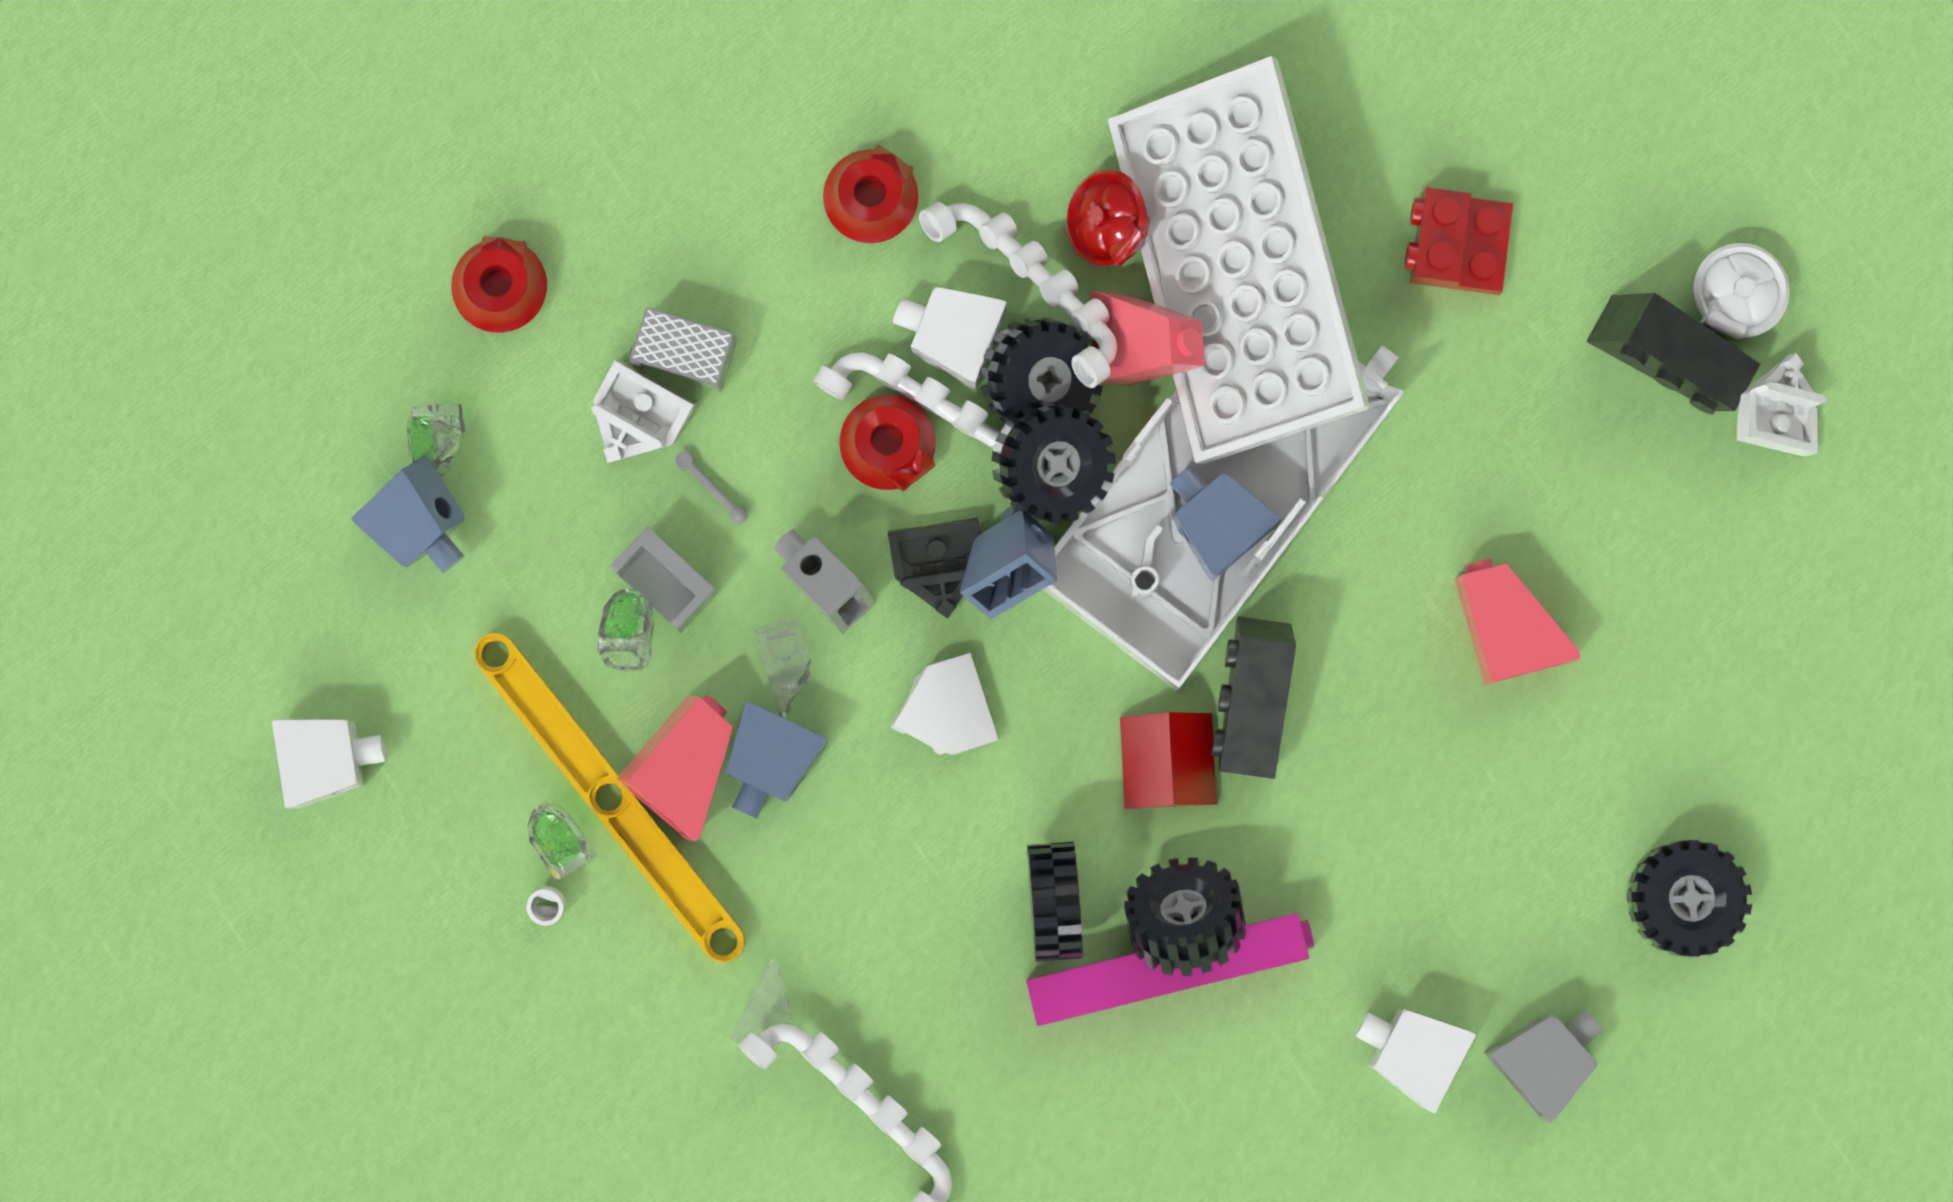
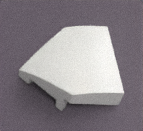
[1737,353,1827,457]
[591,360,697,463]
[890,653,999,755]

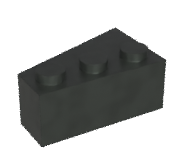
[1586,292,1761,415]
[1211,616,1296,779]

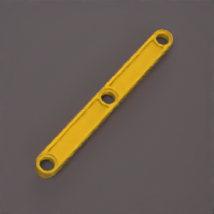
[474,633,746,963]

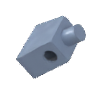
[351,455,464,573]
[1170,466,1281,582]
[960,508,1057,619]
[726,701,828,819]

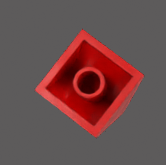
[1120,712,1217,809]

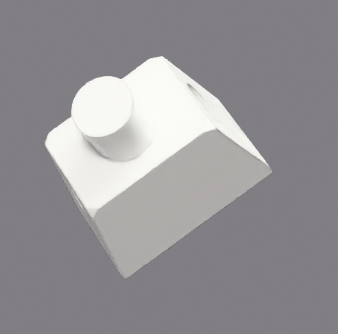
[893,287,1007,389]
[272,720,387,810]
[1355,1008,1476,1114]

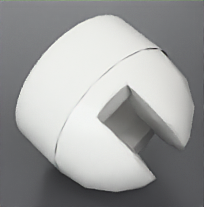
[526,886,566,926]

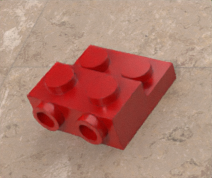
[1404,187,1513,295]

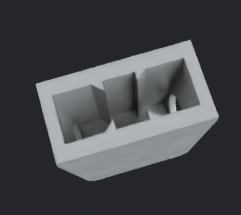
[774,530,876,634]
[1484,1010,1603,1123]

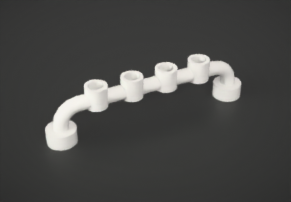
[919,202,1118,388]
[812,352,1038,519]
[737,1023,952,1202]

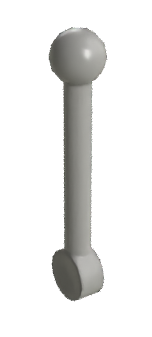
[676,451,748,524]

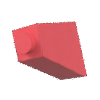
[1089,291,1205,385]
[1455,559,1581,685]
[616,695,733,842]

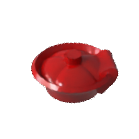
[823,145,918,243]
[1066,169,1150,267]
[451,236,547,333]
[839,395,936,492]

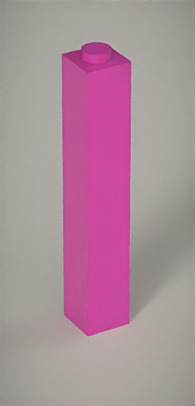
[1026,913,1314,1026]

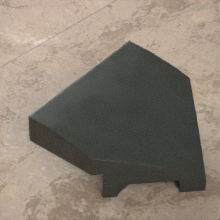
[888,517,981,619]

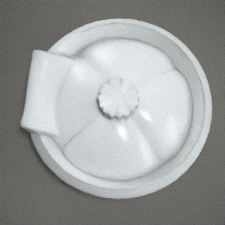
[1693,243,1790,342]

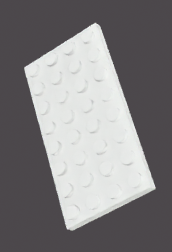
[1108,56,1371,465]

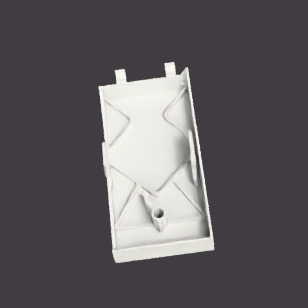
[1042,345,1404,691]

